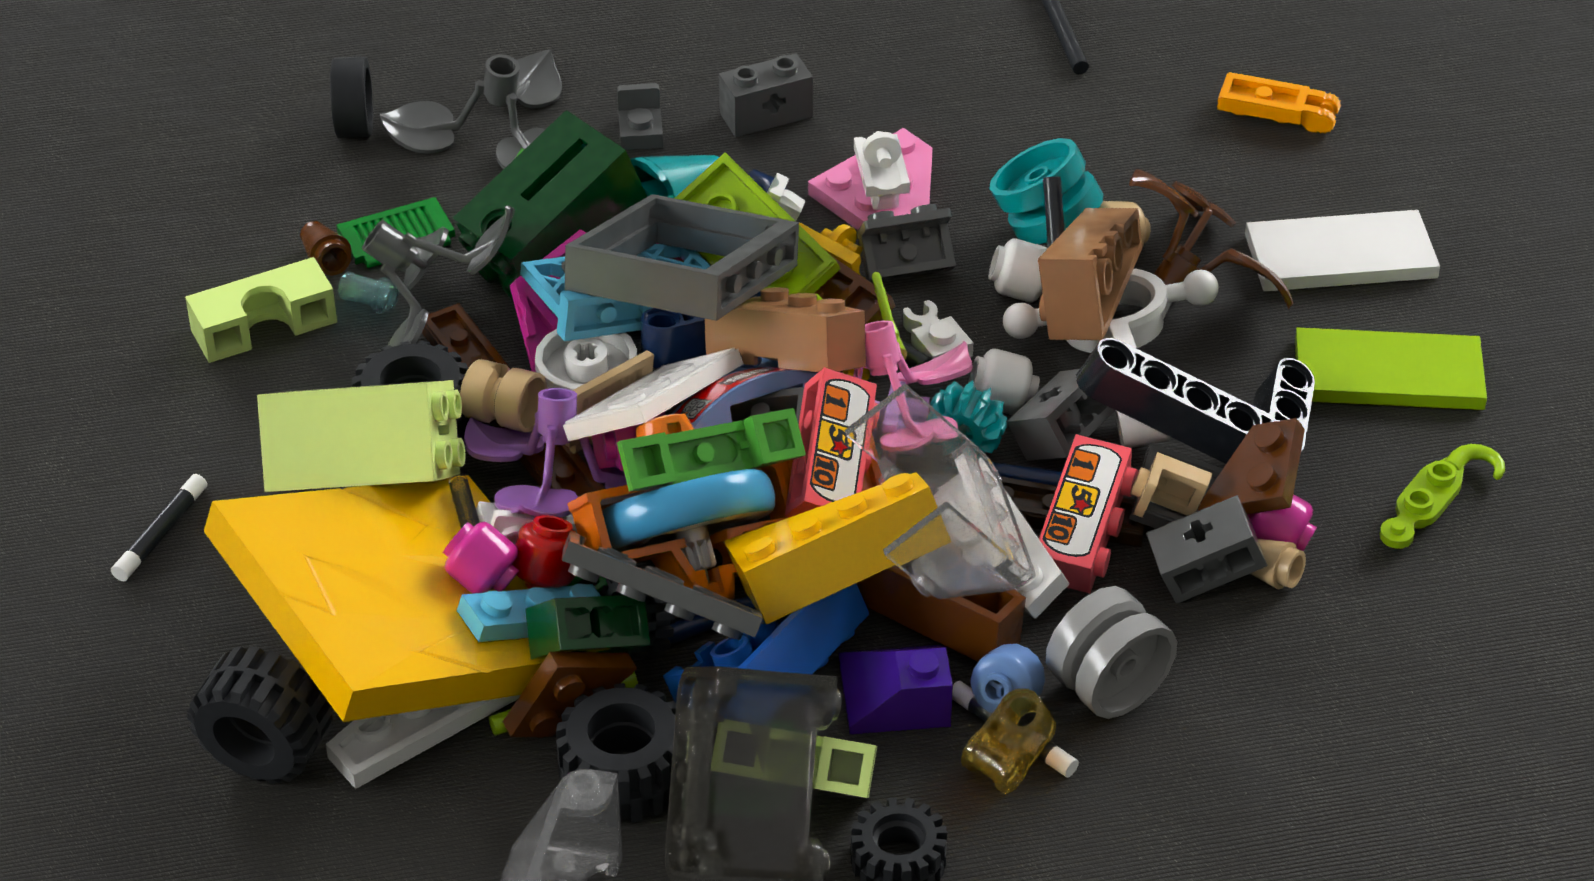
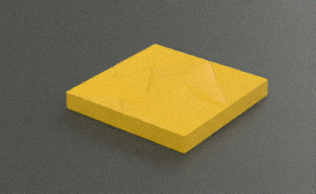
[204,475,544,722]

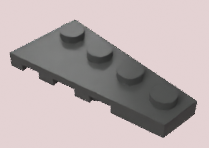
[562,531,763,640]

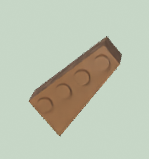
[1038,208,1143,340]

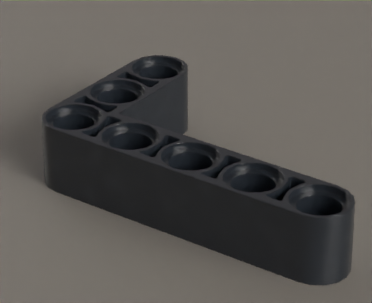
[1076,338,1315,464]

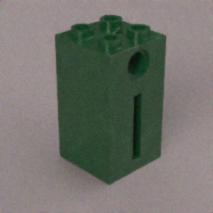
[453,110,648,300]

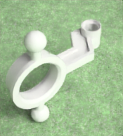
[1003,269,1219,448]

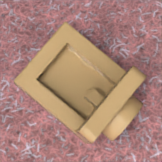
[1130,452,1212,518]

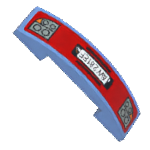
[672,367,817,429]

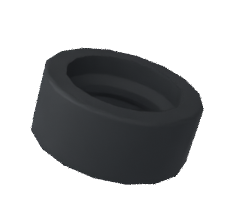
[330,57,373,138]

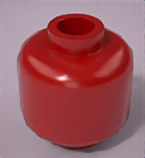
[512,515,576,589]

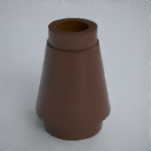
[300,221,351,276]

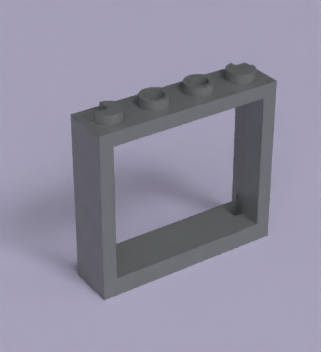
[561,194,799,321]

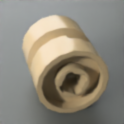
[460,359,548,432]

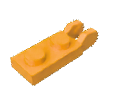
[1217,72,1341,134]

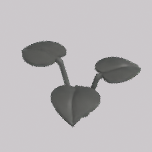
[380,49,562,169]
[362,205,515,347]

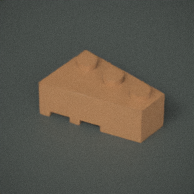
[705,287,866,372]

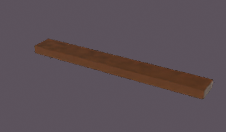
[422,303,615,516]

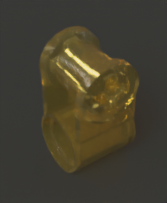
[961,688,1056,794]

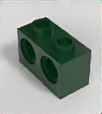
[525,595,650,659]

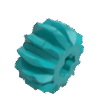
[926,380,1007,462]

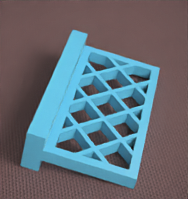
[520,244,710,342]

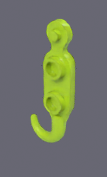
[1380,444,1505,549]

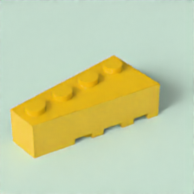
[723,472,951,625]

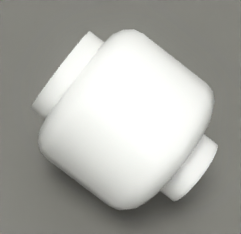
[988,238,1048,302]
[968,349,1040,415]

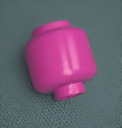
[1247,494,1317,551]
[442,522,519,594]

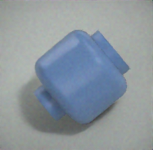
[970,644,1045,716]

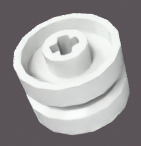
[535,329,637,390]

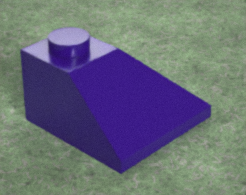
[838,645,953,734]

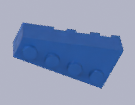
[663,583,869,727]

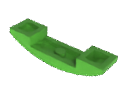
[617,408,806,492]

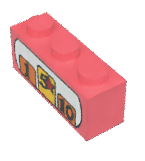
[784,367,879,517]
[1039,434,1138,593]

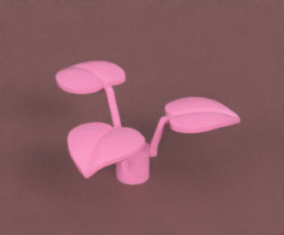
[853,320,973,449]

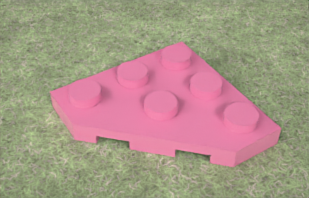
[808,128,932,230]

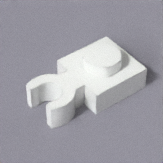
[903,300,974,359]

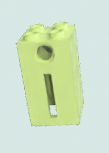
[257,380,465,492]

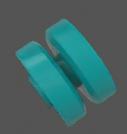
[989,138,1103,245]

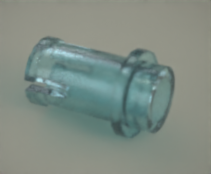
[338,271,399,313]

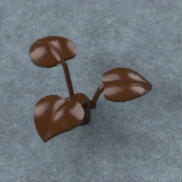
[1129,169,1293,309]

